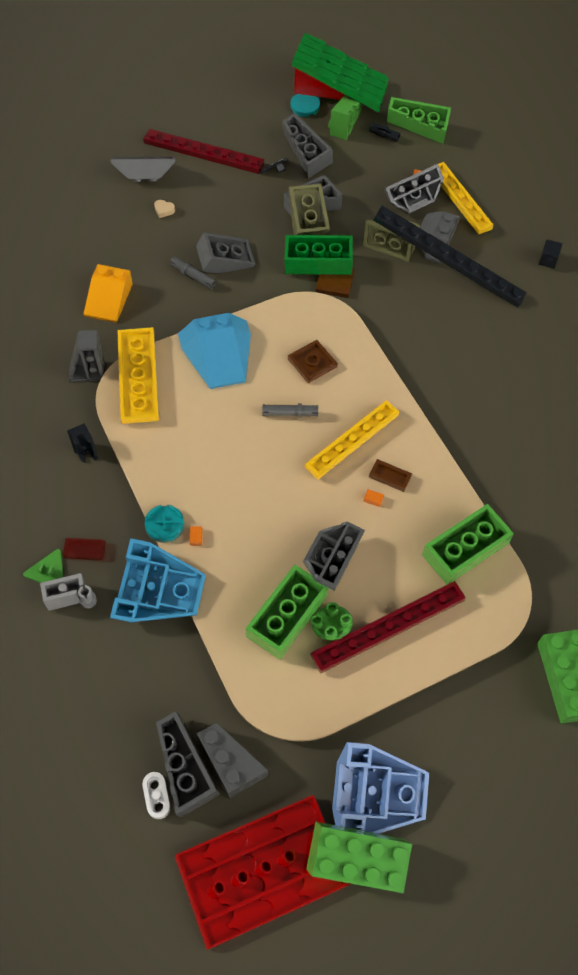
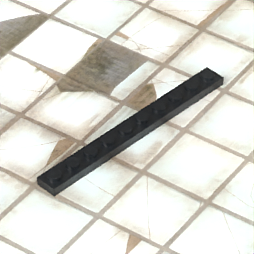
[373,205,527,307]

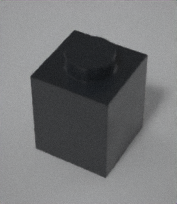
[538,239,563,269]

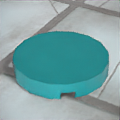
[290,94,320,117]
[145,505,185,543]

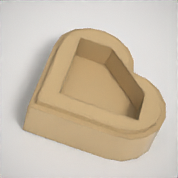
[154,200,175,219]

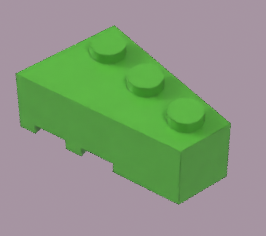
[328,95,362,140]

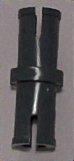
[369,122,401,142]

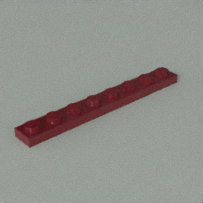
[143,129,264,174]
[310,581,466,674]

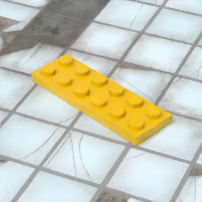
[118,327,159,424]

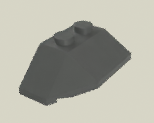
[111,156,176,182]
[384,164,444,214]
[420,211,461,264]
[303,521,365,591]

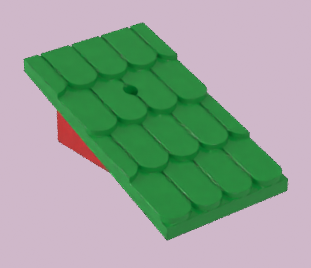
[292,32,389,113]

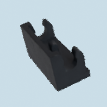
[67,423,99,463]

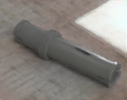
[170,256,216,290]
[262,403,318,418]

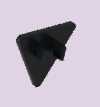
[260,158,289,174]

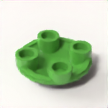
[311,602,353,640]

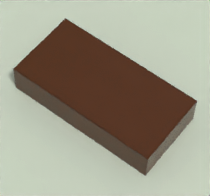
[369,459,412,492]

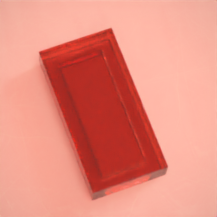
[63,538,106,561]

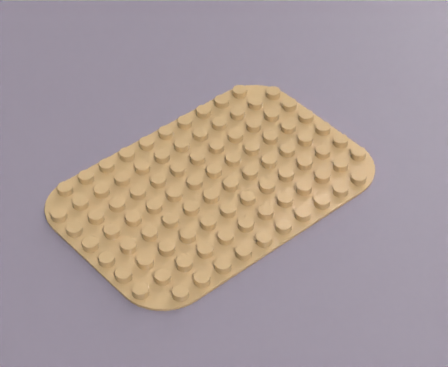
[96,292,532,741]

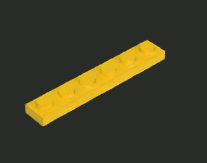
[431,162,493,235]
[305,400,400,480]

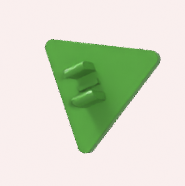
[23,549,63,583]

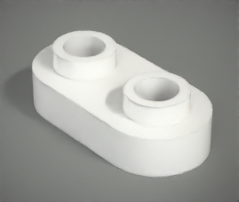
[142,772,170,819]

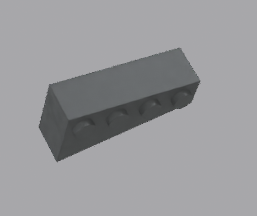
[282,113,333,179]
[156,711,220,818]

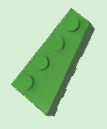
[387,97,451,144]

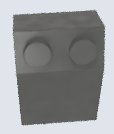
[196,232,256,274]

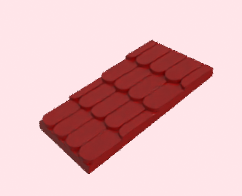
[174,795,351,950]

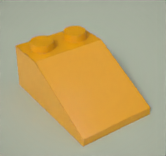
[83,264,133,323]

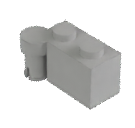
[40,573,97,611]

